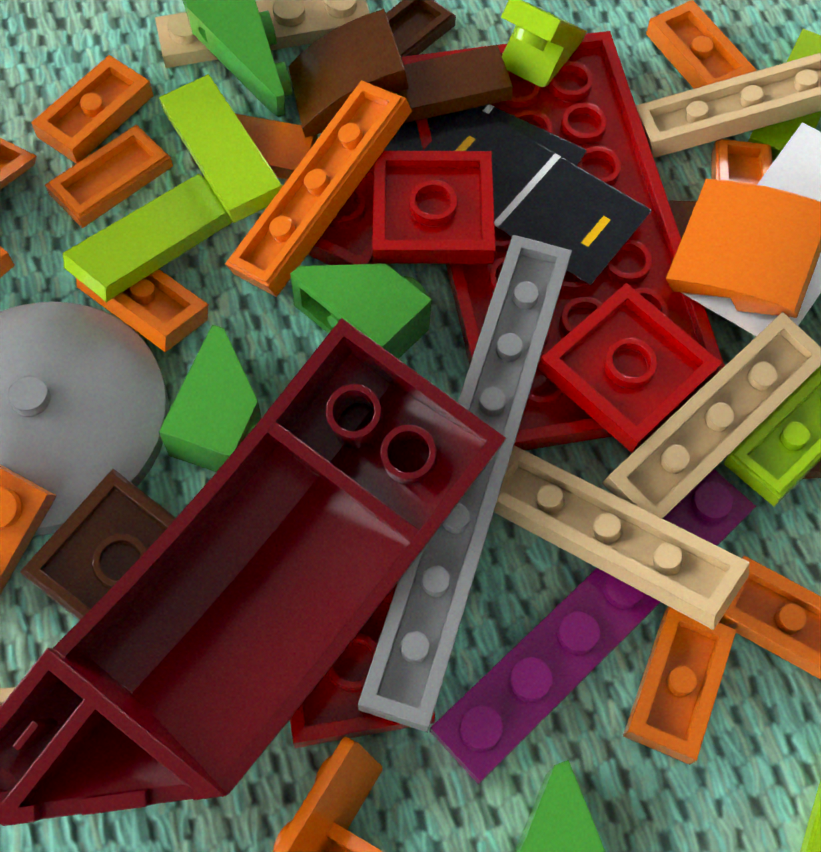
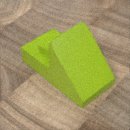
[501,0,587,87]

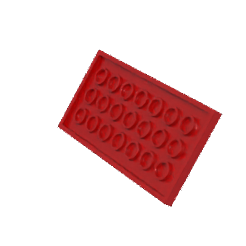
[401,31,725,451]

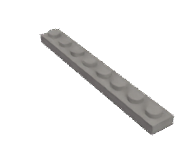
[358,235,572,733]

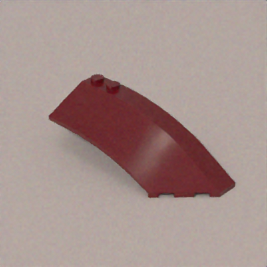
[0,318,506,826]

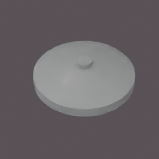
[0,302,169,536]

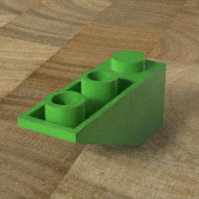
[182,0,292,117]

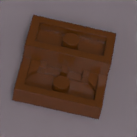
[288,9,409,138]

